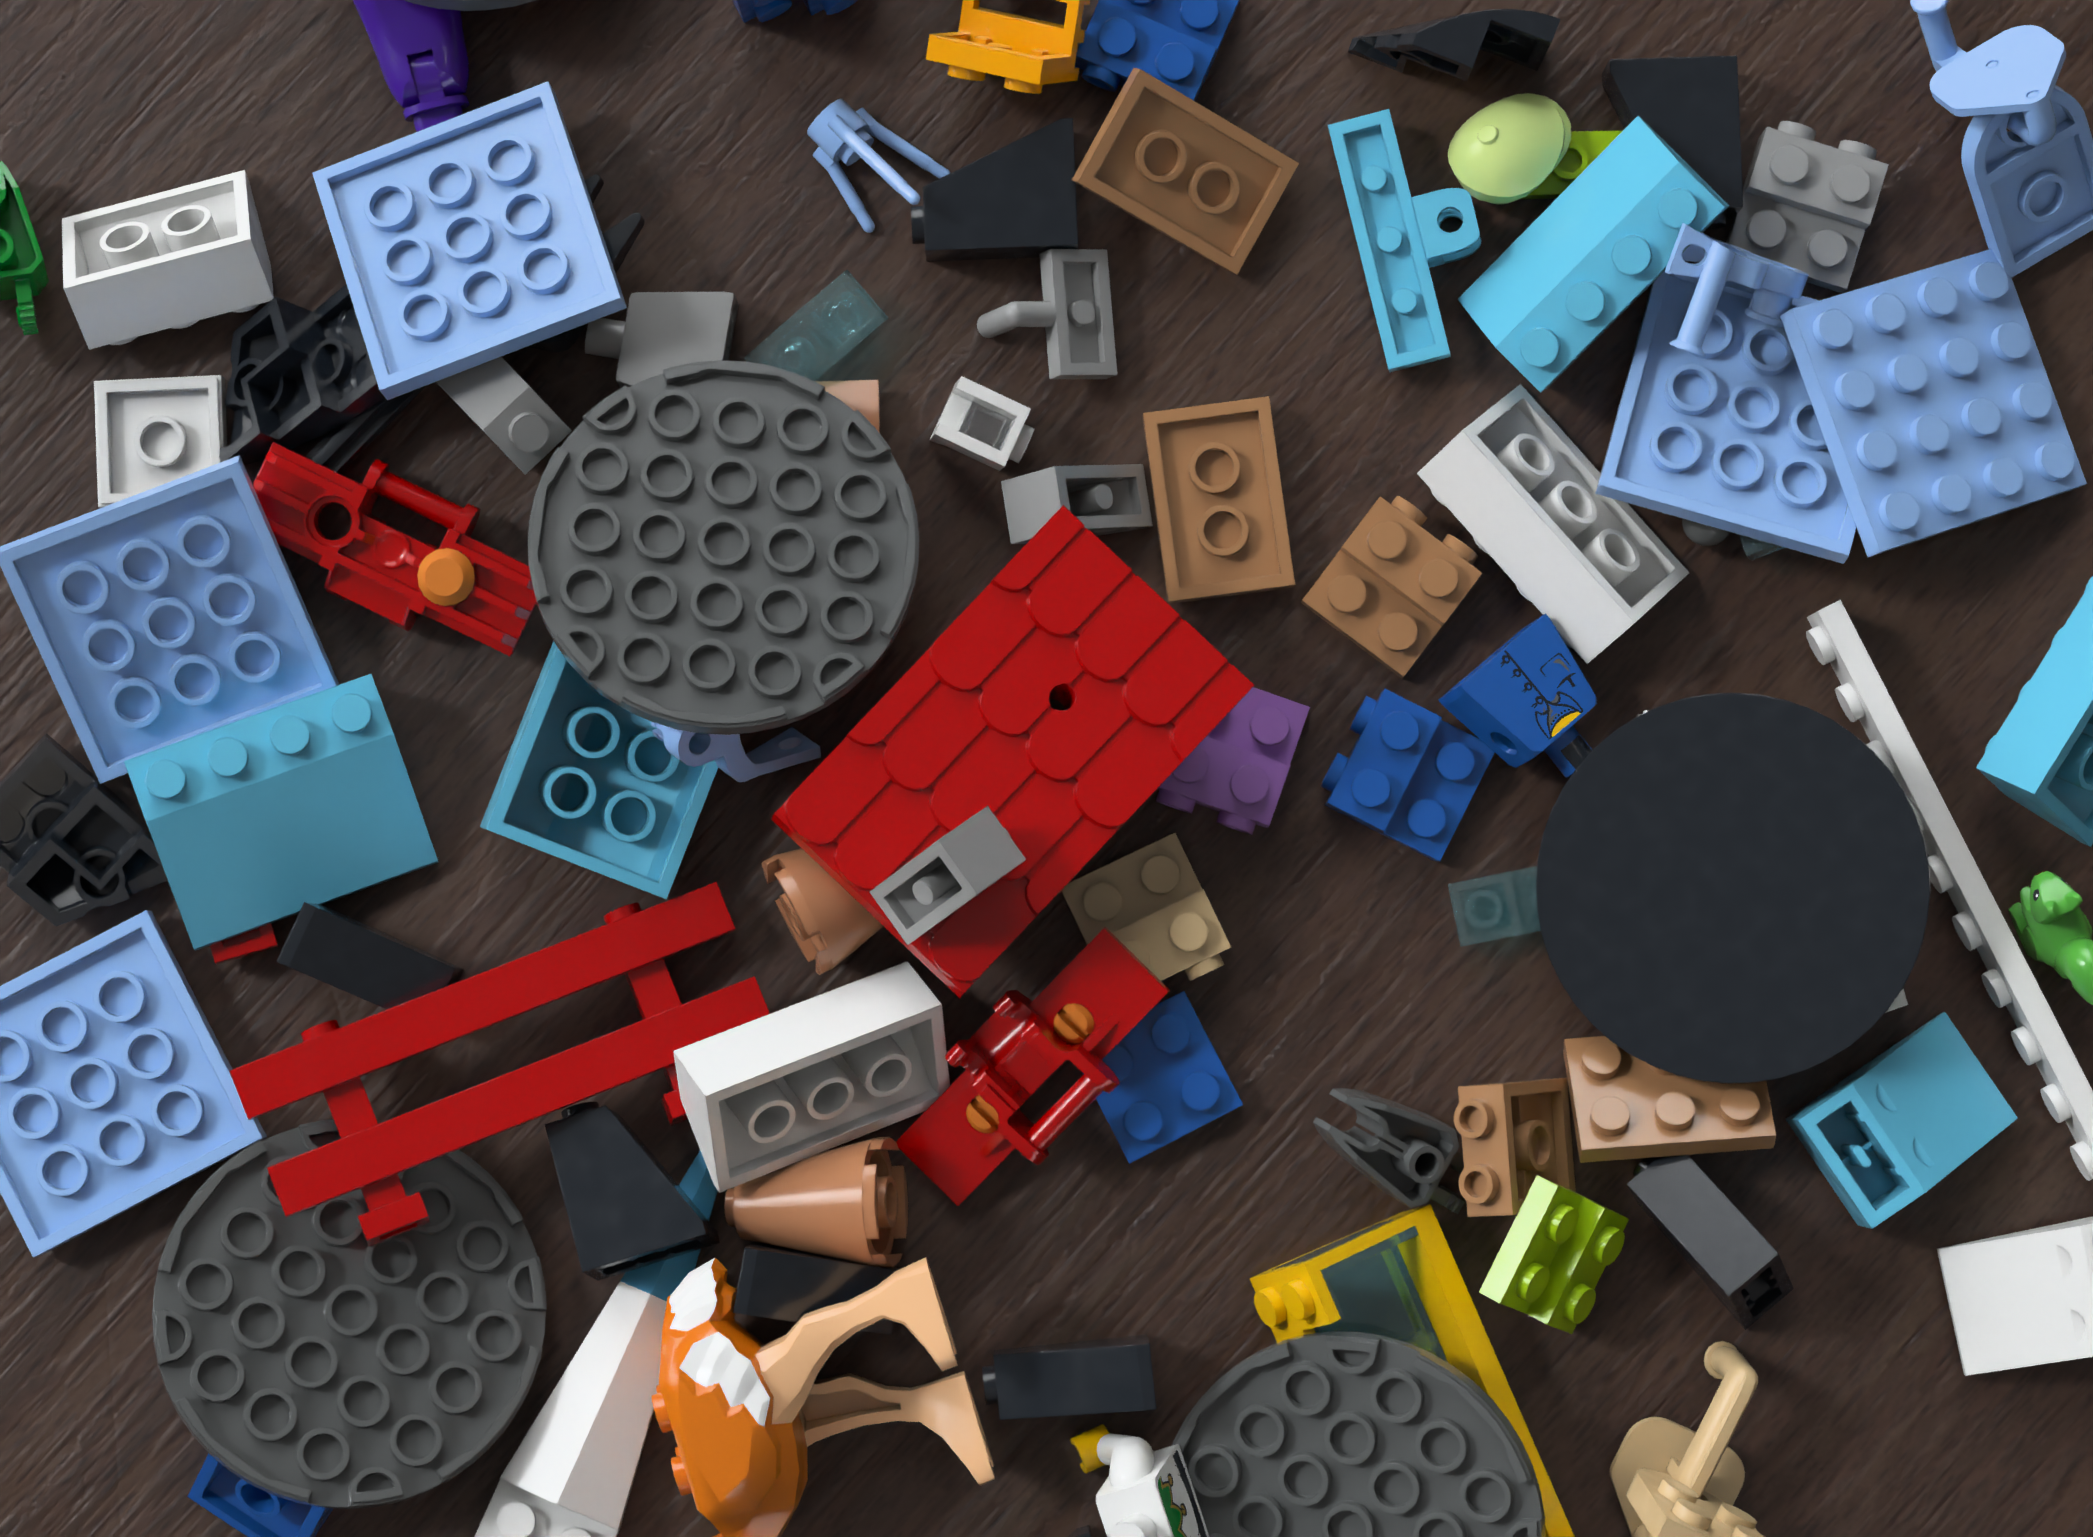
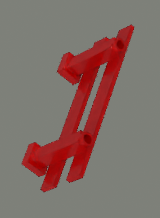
[230,882,770,1246]

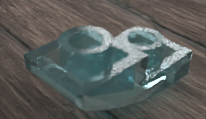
[744,270,888,381]
[1448,866,1541,947]

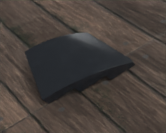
[1348,9,1560,81]
[219,284,385,466]
[0,733,168,927]

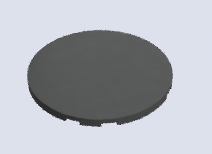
[528,360,919,735]
[152,1119,547,1509]
[1172,1331,1546,1537]

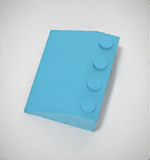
[480,640,718,899]
[124,674,438,951]

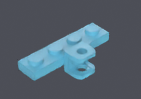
[1328,109,1481,372]

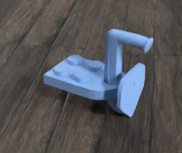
[1910,0,2093,278]

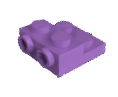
[1156,687,1310,835]

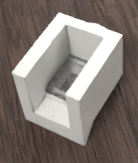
[930,376,1034,471]

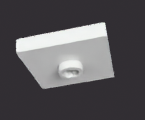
[94,375,228,508]

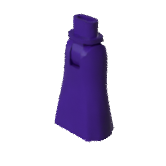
[352,0,470,132]

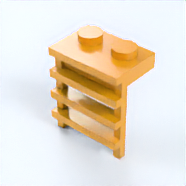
[926,0,1090,94]

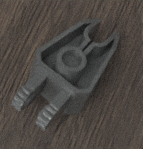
[1313,1088,1465,1214]

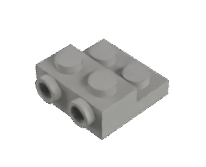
[1726,121,1889,293]

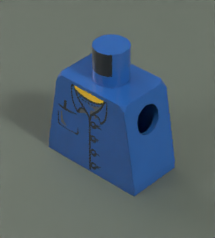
[1438,613,1597,778]

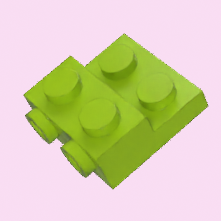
[1479,1175,1629,1334]

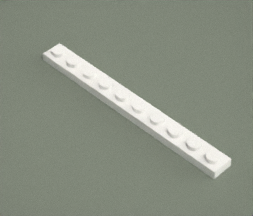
[1806,600,2093,1181]

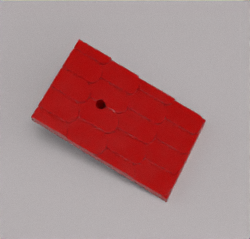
[771,505,1254,998]

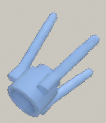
[807,98,951,233]

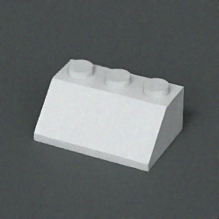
[62,170,274,349]

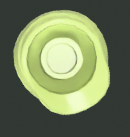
[1448,93,1571,204]

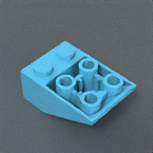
[1786,1012,2018,1229]

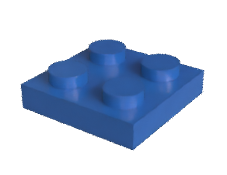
[1082,991,1243,1164]

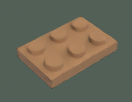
[1072,68,1299,275]
[1142,396,1295,604]
[1563,1036,1776,1163]

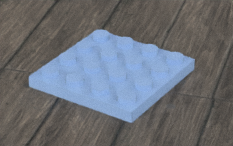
[312,81,627,400]
[1780,249,2087,558]
[1595,271,1856,564]
[0,455,339,784]
[0,910,267,1258]

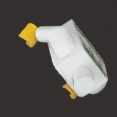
[1070,1424,1209,1537]

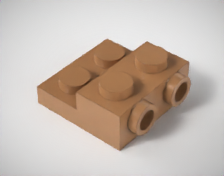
[1301,496,1482,679]
[1454,1078,1576,1217]

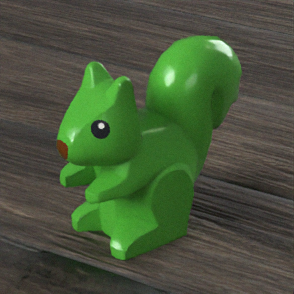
[2008,870,2093,1005]

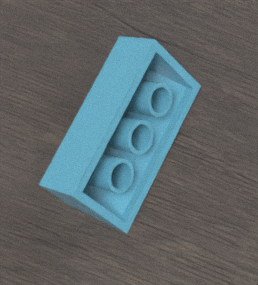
[1458,116,1730,393]
[1976,576,2093,847]

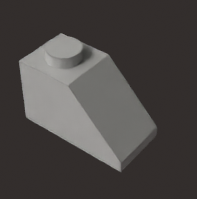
[436,357,572,475]
[1001,464,1153,544]
[870,806,1026,945]

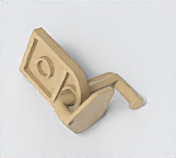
[1610,1341,1765,1537]

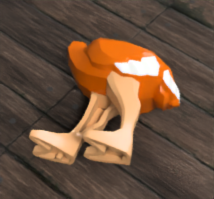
[652,1257,995,1537]

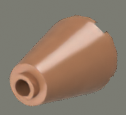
[762,848,884,975]
[724,1137,908,1267]

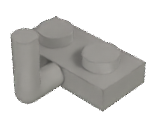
[977,249,1117,379]

